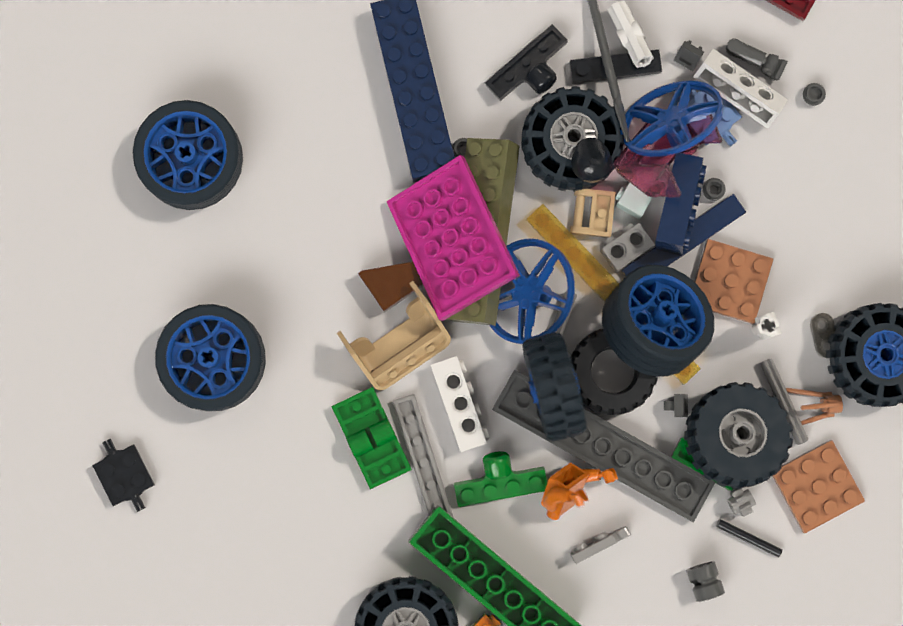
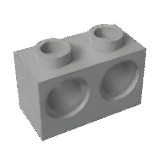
[600,223,655,273]

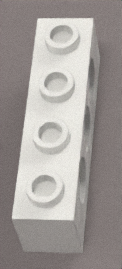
[693,49,788,128]
[431,356,490,452]

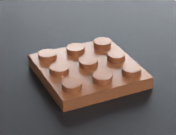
[695,239,774,324]
[773,440,865,534]

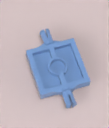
[687,90,742,147]

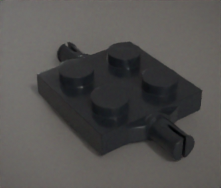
[92,438,155,512]

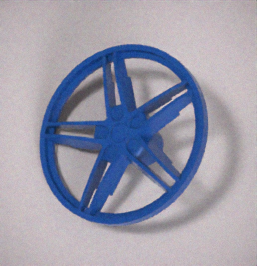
[620,81,724,157]
[489,239,575,344]

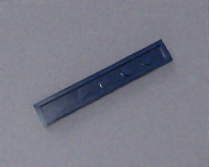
[621,194,746,277]

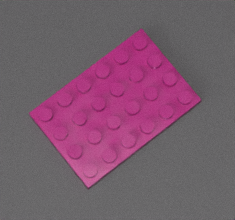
[386,155,520,321]

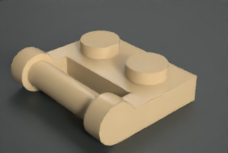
[570,189,616,238]

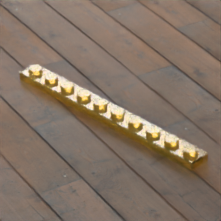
[526,204,701,385]

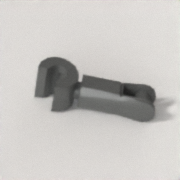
[726,38,788,80]

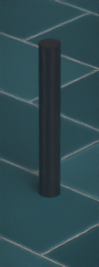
[716,519,782,558]

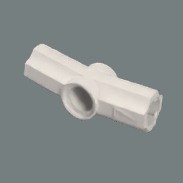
[607,0,654,68]
[751,312,782,340]

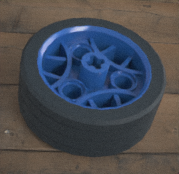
[133,100,243,210]
[602,265,714,376]
[155,304,266,411]

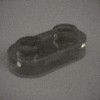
[810,313,836,358]

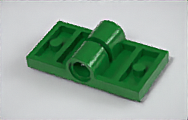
[331,387,412,490]

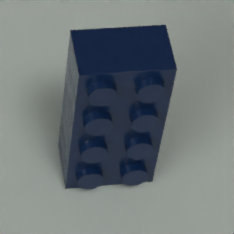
[655,153,707,255]

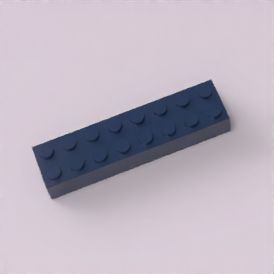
[370,0,455,183]

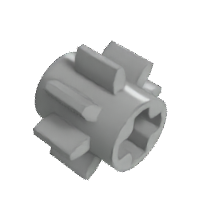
[727,488,756,517]

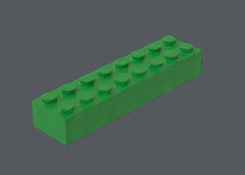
[408,505,582,626]

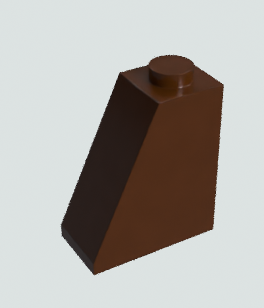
[358,262,424,312]

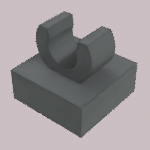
[673,40,704,72]
[664,394,688,417]

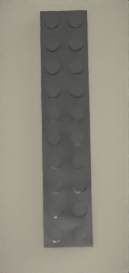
[492,370,715,523]

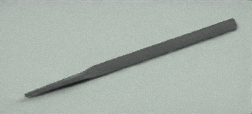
[587,0,629,142]

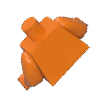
[541,462,618,520]

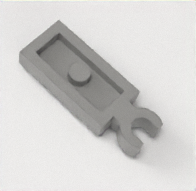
[570,526,631,564]

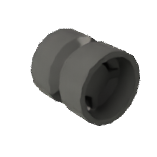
[686,561,725,602]

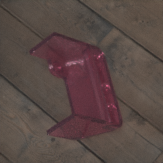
[614,114,723,198]

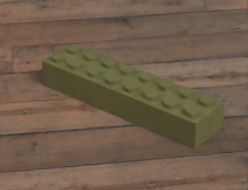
[447,138,520,326]

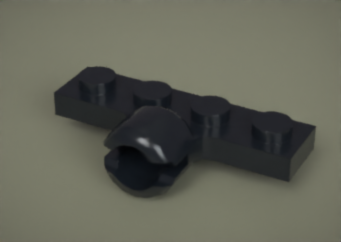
[485,24,568,101]

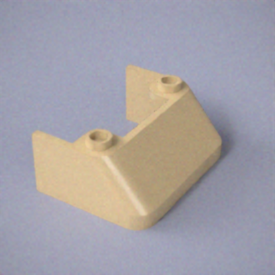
[337,281,451,390]

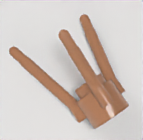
[786,388,843,425]

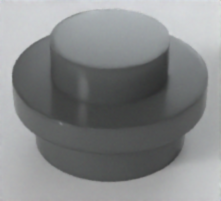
[803,83,826,106]

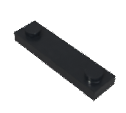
[569,49,662,84]

